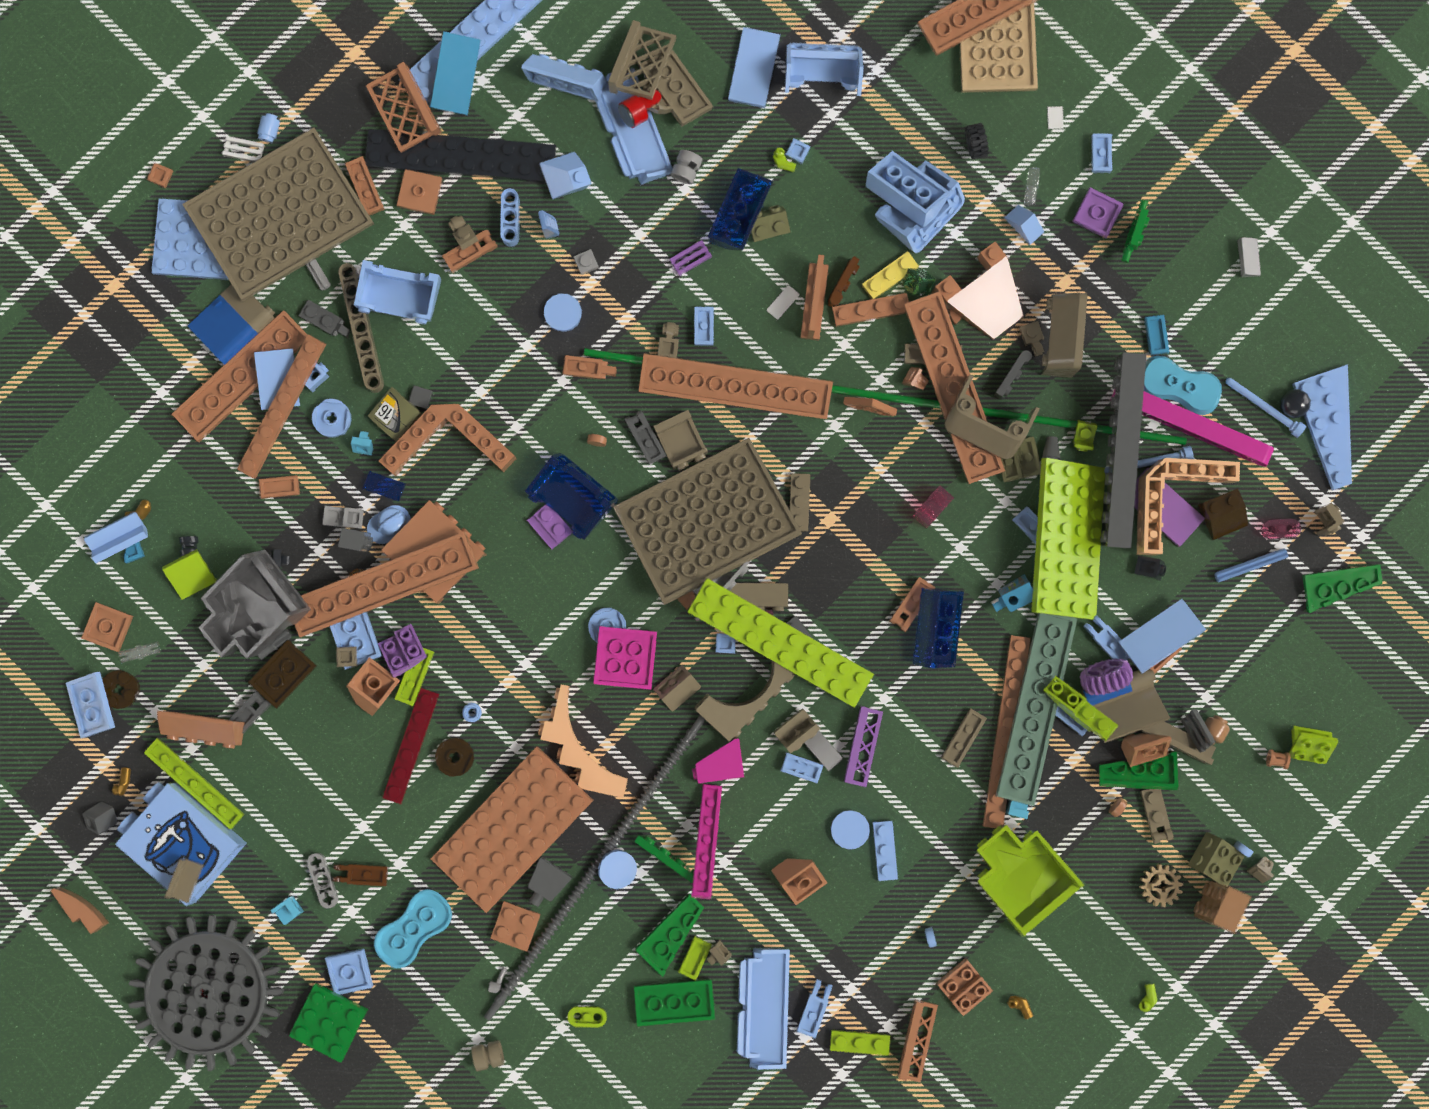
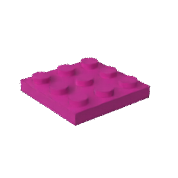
[593,626,657,689]

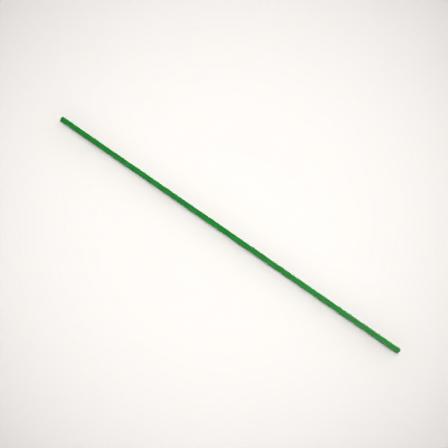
[584,348,1187,445]

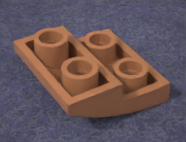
[936,958,993,1016]

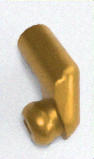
[125,500,151,520]
[112,768,131,796]

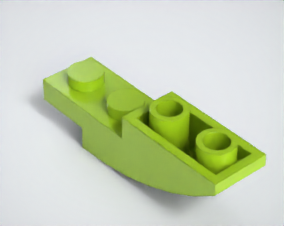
[1044,676,1118,742]

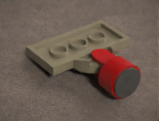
[618,50,713,128]

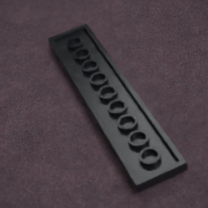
[365,129,557,183]

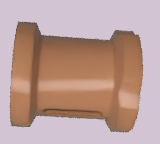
[1266,749,1291,770]

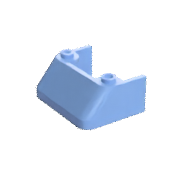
[785,43,863,96]

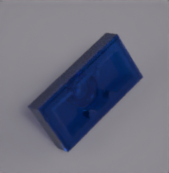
[363,471,406,502]

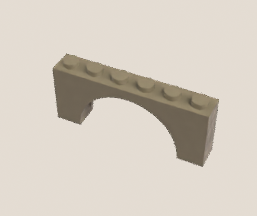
[694,661,795,741]

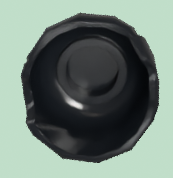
[1280,389,1311,419]

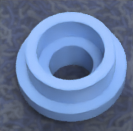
[462,703,482,722]

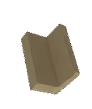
[653,665,701,711]
[165,858,204,903]

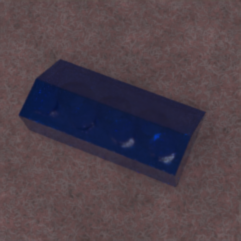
[708,168,773,251]
[913,588,964,668]

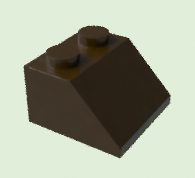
[1198,488,1249,540]

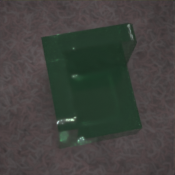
[901,268,936,295]

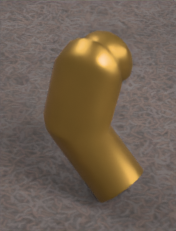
[1008,996,1034,1020]

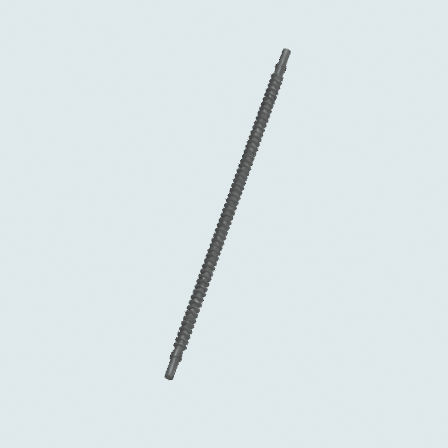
[484,715,706,1021]

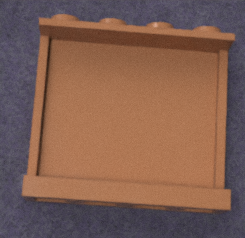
[381,500,487,604]

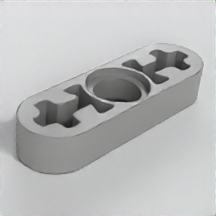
[307,853,338,908]

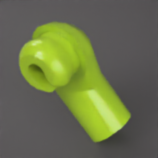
[773,148,796,173]
[1139,983,1157,1012]

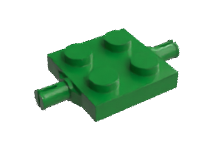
[1121,200,1150,263]

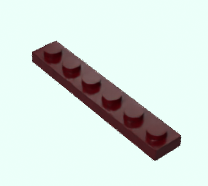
[383,688,440,804]

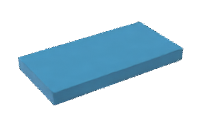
[430,31,481,115]

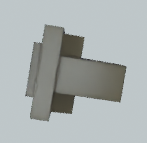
[1247,856,1274,883]

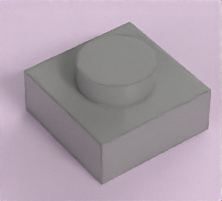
[574,249,599,275]

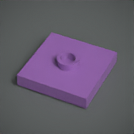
[1072,187,1124,238]

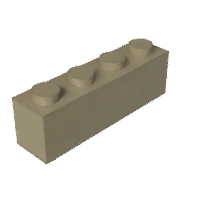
[730,583,788,611]

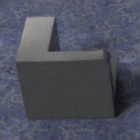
[83,802,118,835]

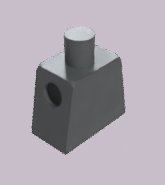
[528,857,573,907]

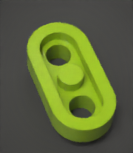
[568,1006,607,1028]

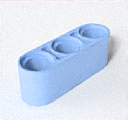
[500,188,520,247]

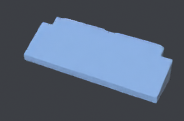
[596,68,673,185]
[737,948,790,1070]

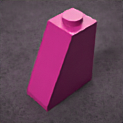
[692,738,744,783]

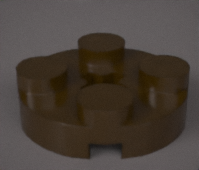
[102,670,140,709]
[435,738,474,777]

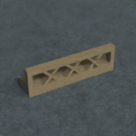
[1139,722,1216,765]

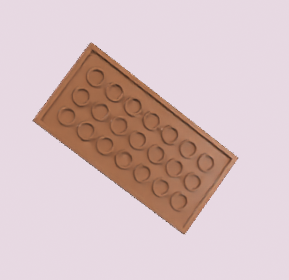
[431,746,593,913]

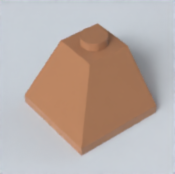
[347,657,400,716]
[1121,733,1171,767]
[771,859,827,905]

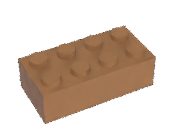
[1194,881,1251,934]

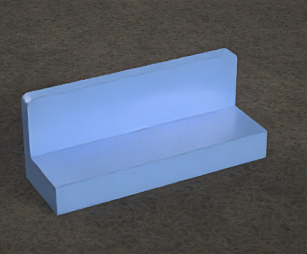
[84,512,148,563]

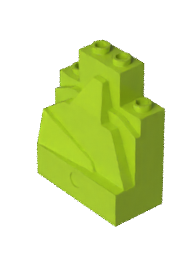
[976,825,1084,937]

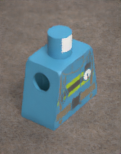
[991,574,1033,612]

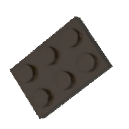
[248,640,317,709]

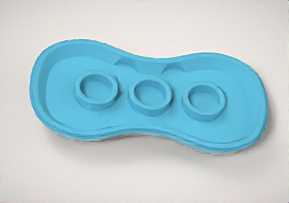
[1144,356,1222,415]
[374,890,452,968]

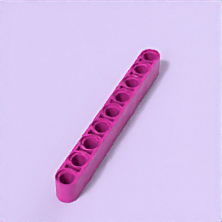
[1110,390,1274,467]

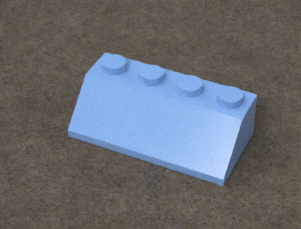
[522,54,606,102]
[866,151,950,228]

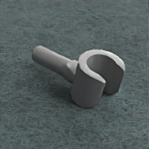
[488,967,507,993]

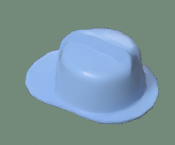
[367,505,411,544]

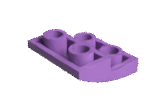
[378,624,427,678]

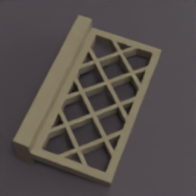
[608,20,676,100]

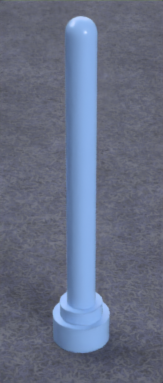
[1225,378,1306,438]
[1105,446,1194,474]

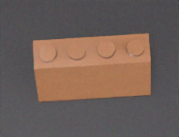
[157,711,245,749]

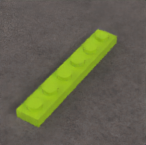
[144,738,245,830]

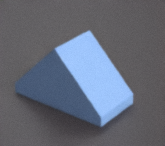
[1004,205,1044,245]

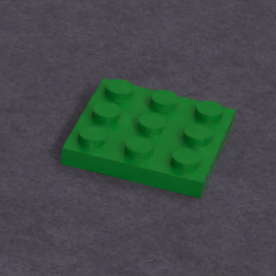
[289,983,368,1063]

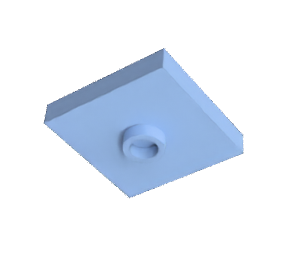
[325,949,373,995]

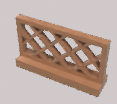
[366,62,442,153]
[800,255,829,340]

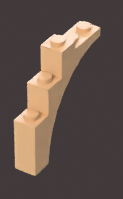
[538,684,628,798]

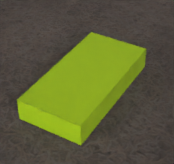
[678,936,712,981]

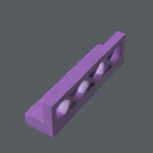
[843,706,883,787]

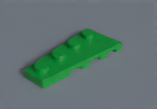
[1303,564,1383,613]
[1099,752,1178,790]
[635,893,704,977]

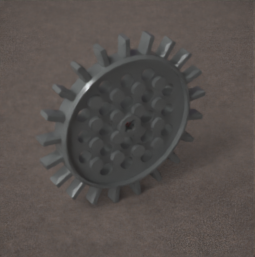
[129,915,284,1071]

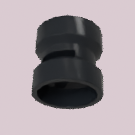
[179,536,199,557]

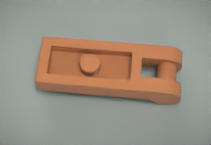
[442,230,498,273]
[889,577,935,632]

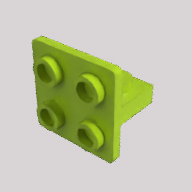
[1289,726,1338,764]

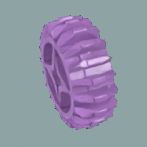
[1080,658,1133,696]

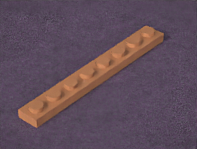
[237,335,326,478]

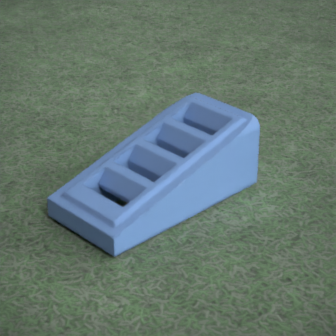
[538,210,559,239]

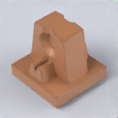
[902,367,929,390]

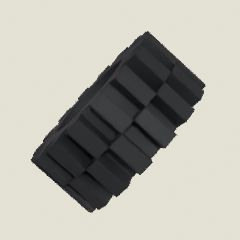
[965,123,989,160]

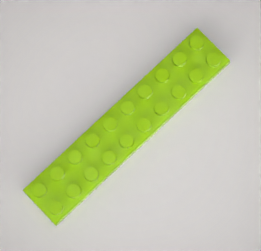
[687,578,874,708]

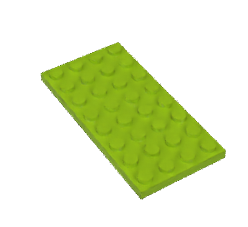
[1031,458,1106,620]

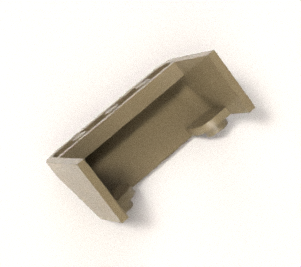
[1041,293,1087,378]
[944,375,1040,459]

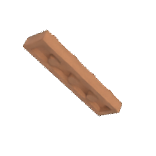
[832,293,909,327]

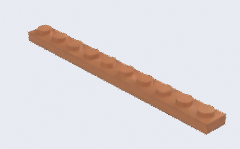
[983,635,1030,828]

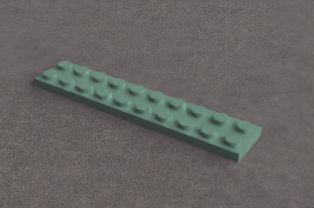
[996,613,1077,806]

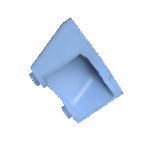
[875,160,965,253]
[354,260,441,325]

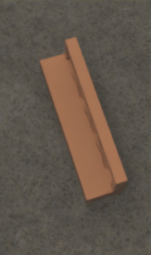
[897,999,938,1082]

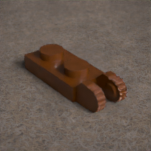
[827,256,860,307]
[333,864,388,886]

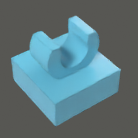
[351,431,373,455]

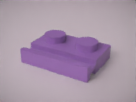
[527,503,573,550]

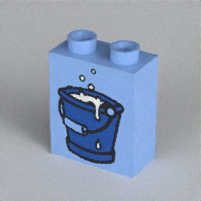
[115,782,247,906]

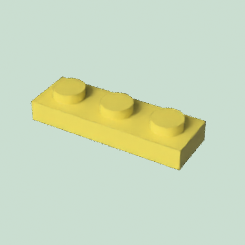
[862,252,919,299]

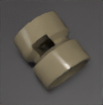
[472,1040,504,1072]

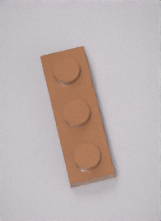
[345,156,385,216]

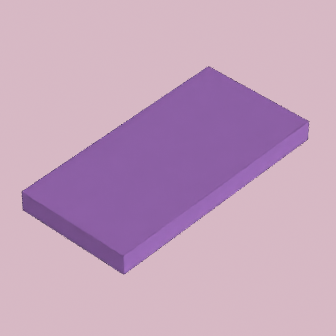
[1134,468,1205,547]

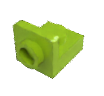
[1073,420,1097,452]

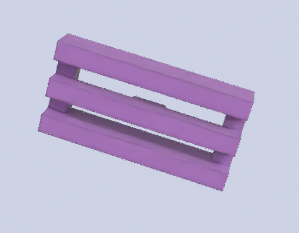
[670,240,712,276]

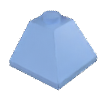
[539,152,592,200]

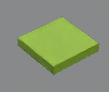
[162,549,216,600]

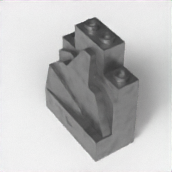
[198,550,311,659]

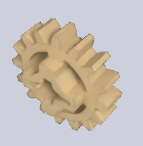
[1139,864,1183,907]

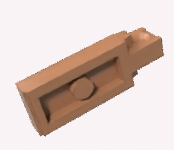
[563,355,617,380]

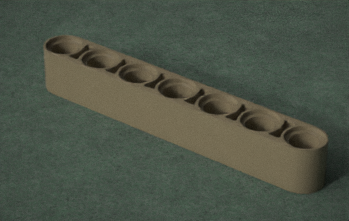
[339,263,384,393]

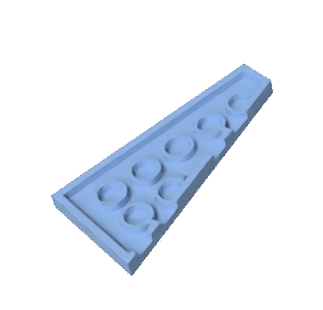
[1292,365,1352,490]

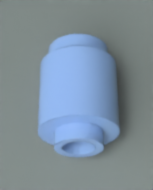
[257,113,280,143]

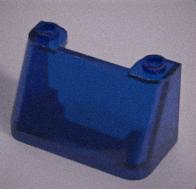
[525,453,618,540]

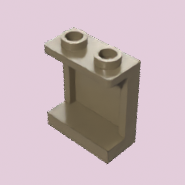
[654,410,708,470]

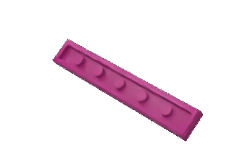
[691,784,722,899]

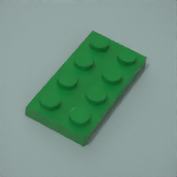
[634,979,715,1026]

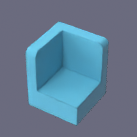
[1006,800,1029,819]
[271,896,304,925]

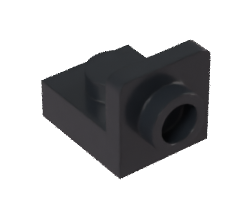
[1134,555,1166,581]

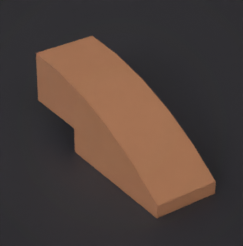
[51,887,109,934]

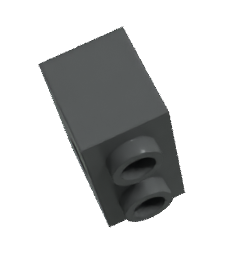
[338,528,373,552]

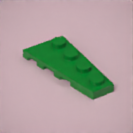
[635,835,694,884]

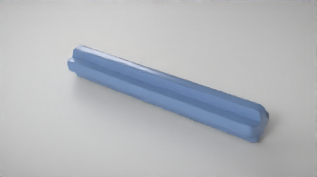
[1214,548,1288,582]

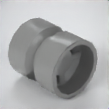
[670,150,703,185]

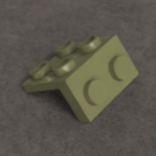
[1188,832,1244,886]

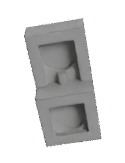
[322,506,364,529]
[804,731,843,771]

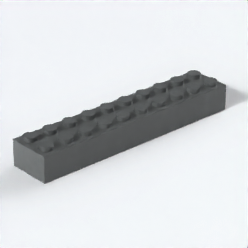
[1100,352,1147,548]

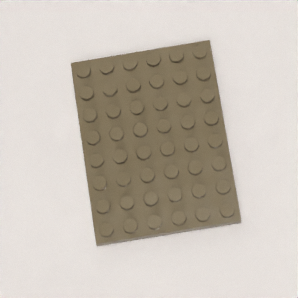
[182,128,374,301]
[613,438,802,605]

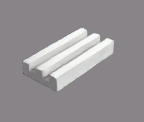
[222,136,264,162]

